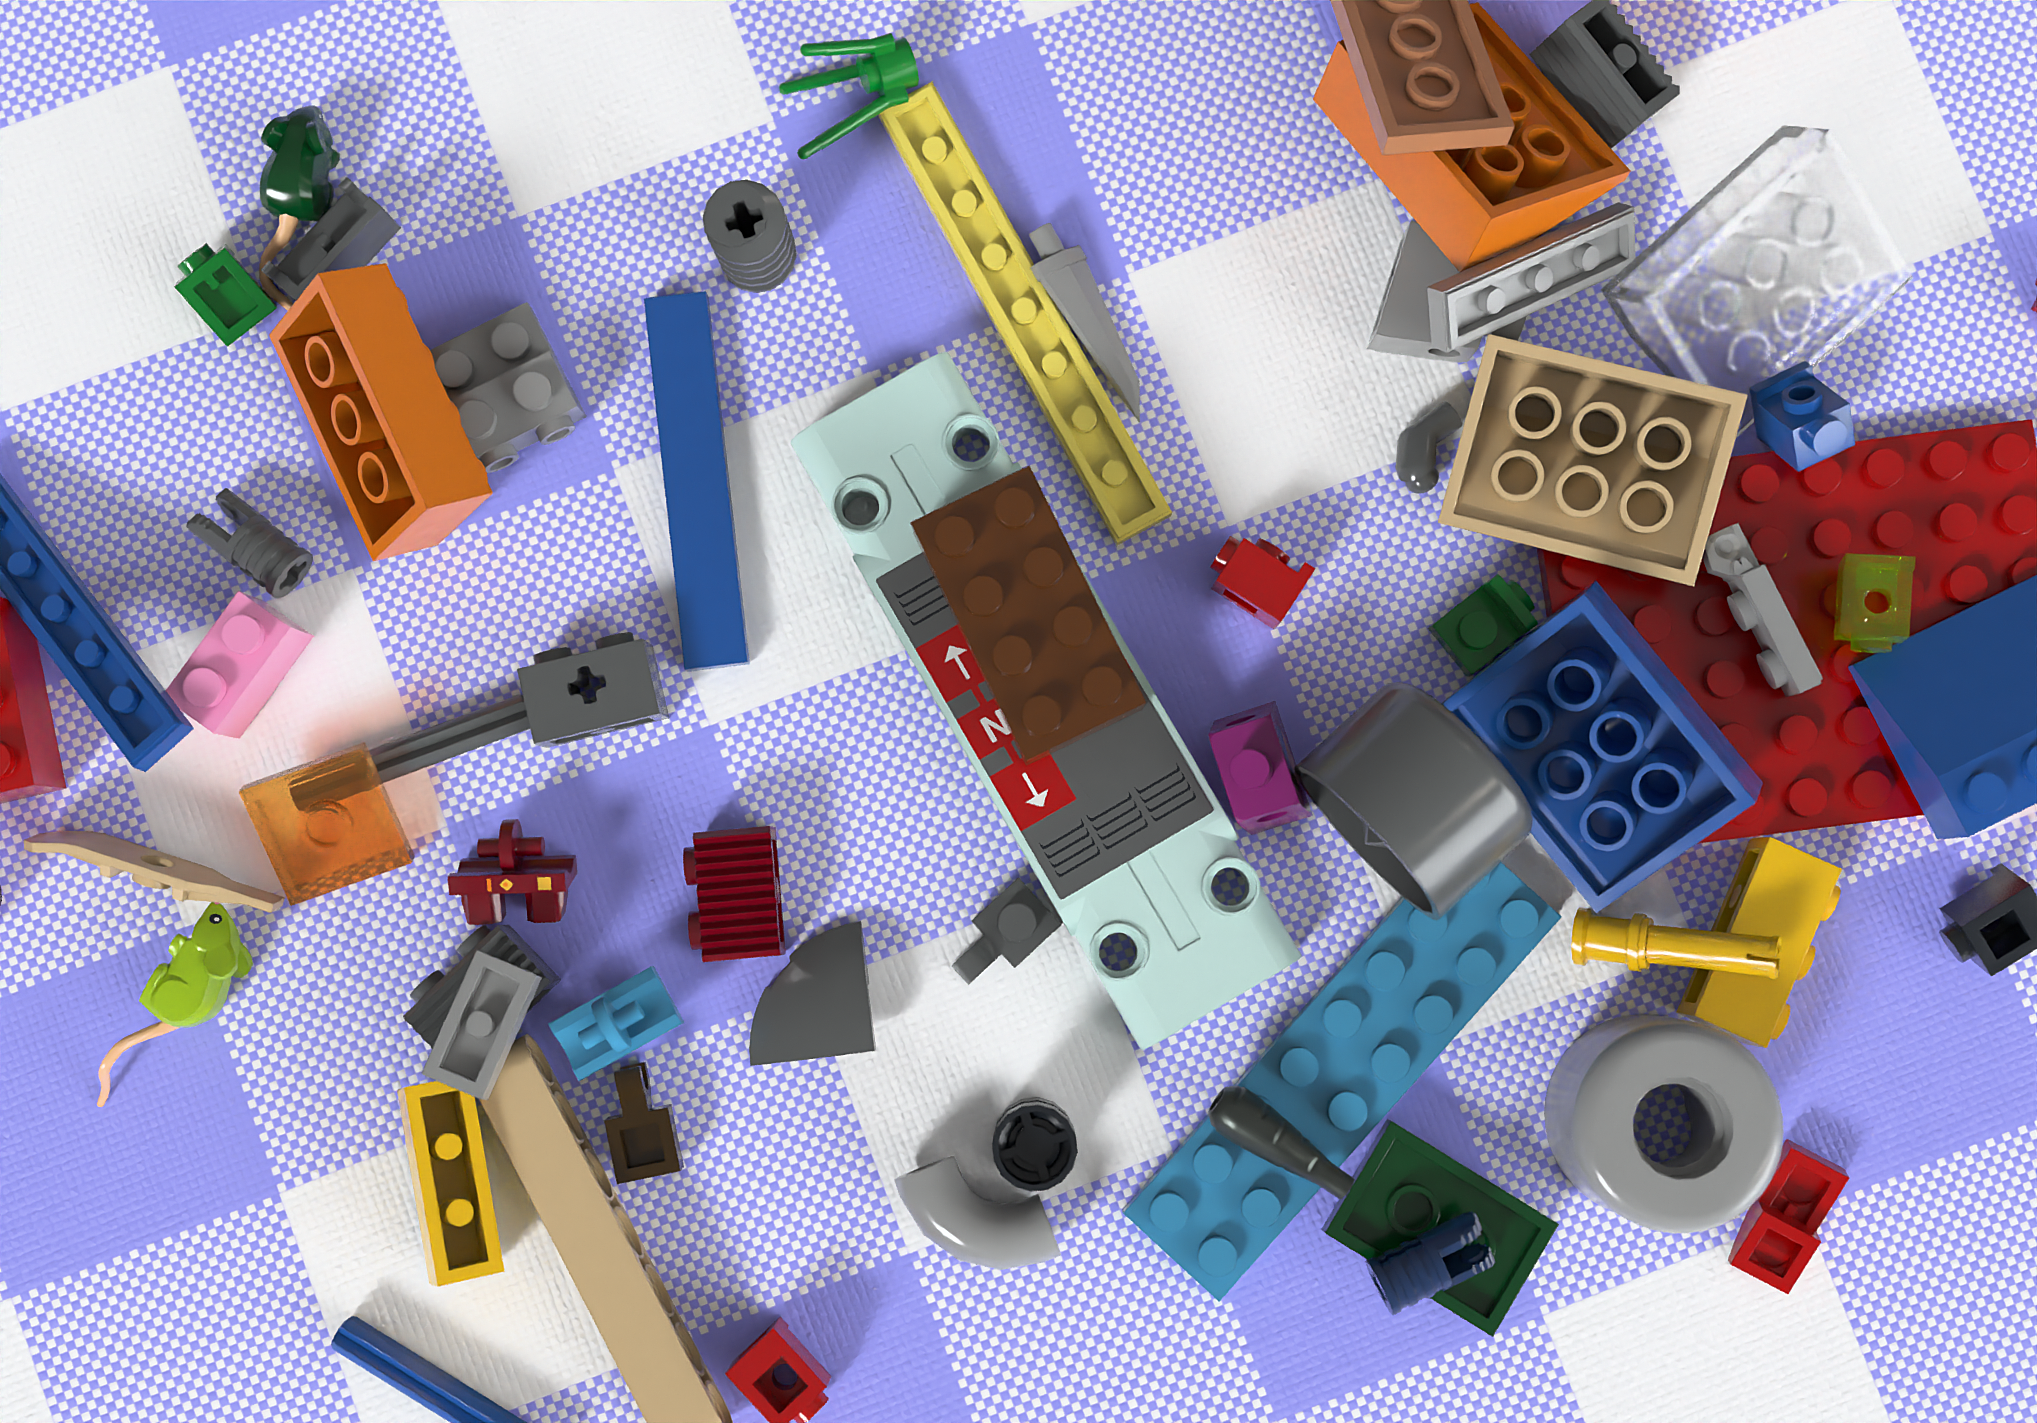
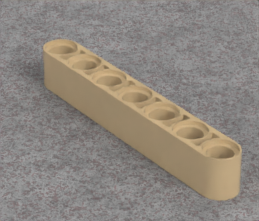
[479,1034,733,1423]

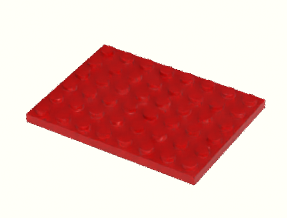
[1537,419,2037,844]

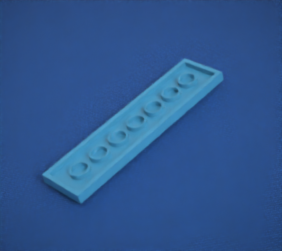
[1122,862,1562,1302]

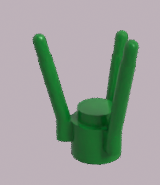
[779,33,919,160]

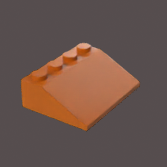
[1313,2,1631,272]

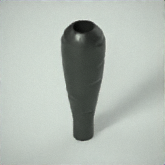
[1208,1086,1354,1200]

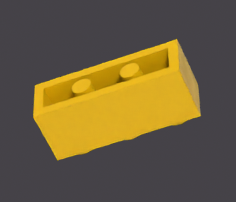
[1676,837,1842,1048]
[397,1081,505,1287]

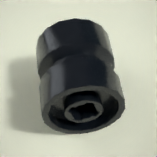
[992,1097,1078,1192]

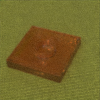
[239,742,415,906]

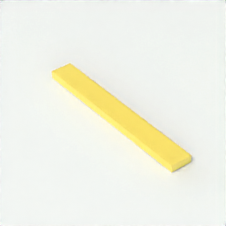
[878,82,1172,546]

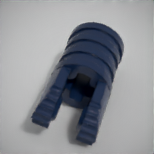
[1365,1211,1496,1316]

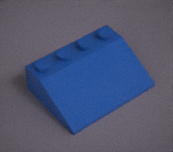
[1848,574,2037,839]
[1441,581,1763,913]

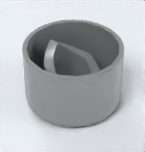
[1544,1014,1784,1234]

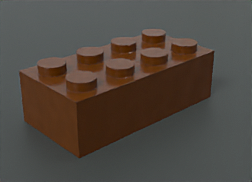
[910,465,1146,766]

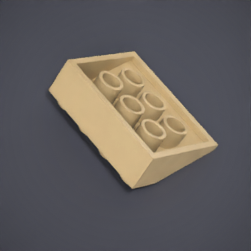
[1438,334,1748,586]

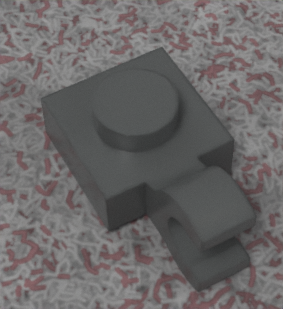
[951,877,1062,985]

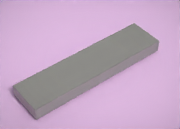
[1427,202,1636,353]

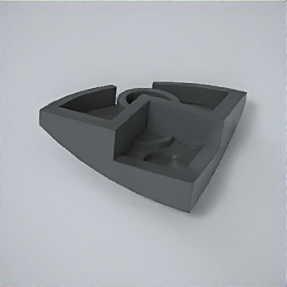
[749,921,876,1066]

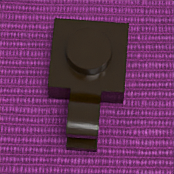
[604,1062,684,1184]

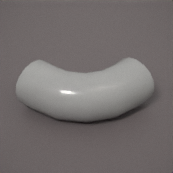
[894,1156,1061,1270]

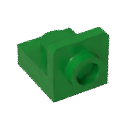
[174,243,277,347]
[1428,574,1538,677]

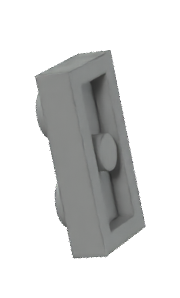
[421,950,542,1100]

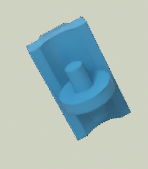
[548,966,685,1081]

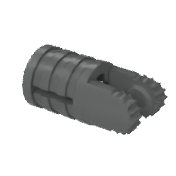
[185,488,313,599]

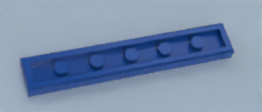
[644,291,750,672]
[0,473,195,772]

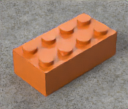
[269,263,493,562]

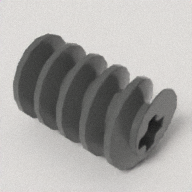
[703,179,797,293]

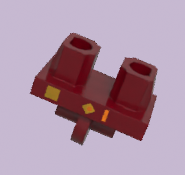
[447,819,578,925]

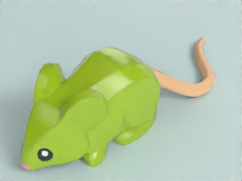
[97,902,253,1107]

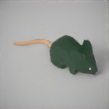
[259,105,340,311]

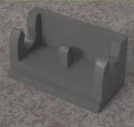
[261,177,401,301]

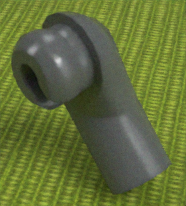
[1395,401,1463,494]

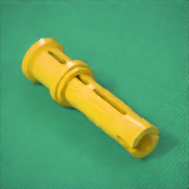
[1571,907,1781,979]

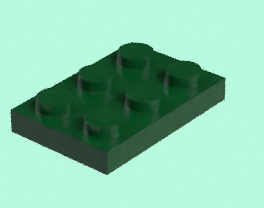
[1321,1119,1559,1337]

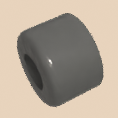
[1294,682,1533,920]

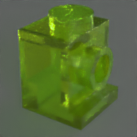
[1834,553,1915,653]

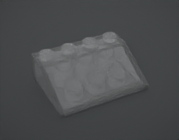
[1601,125,1913,440]

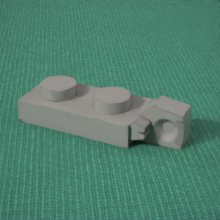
[1702,523,1823,697]

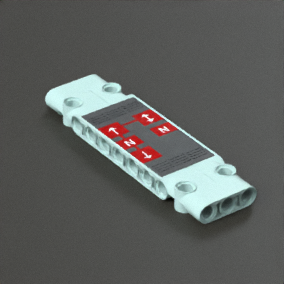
[790,352,1302,1050]

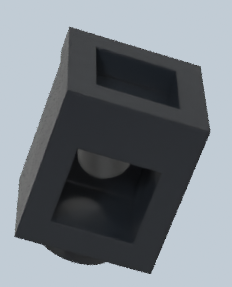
[1939,863,2037,977]

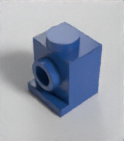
[1749,361,1855,472]

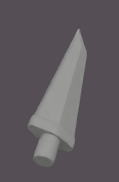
[1029,223,1140,423]

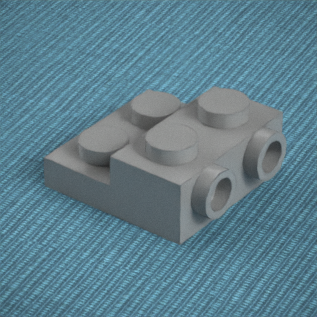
[430,302,587,473]

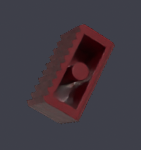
[683,826,786,962]

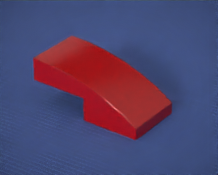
[1728,1139,1850,1295]

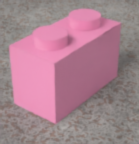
[166,591,314,739]

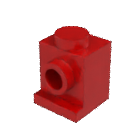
[1210,535,1316,629]
[725,1316,831,1423]

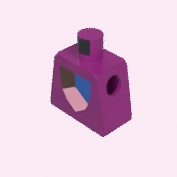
[1208,701,1313,835]

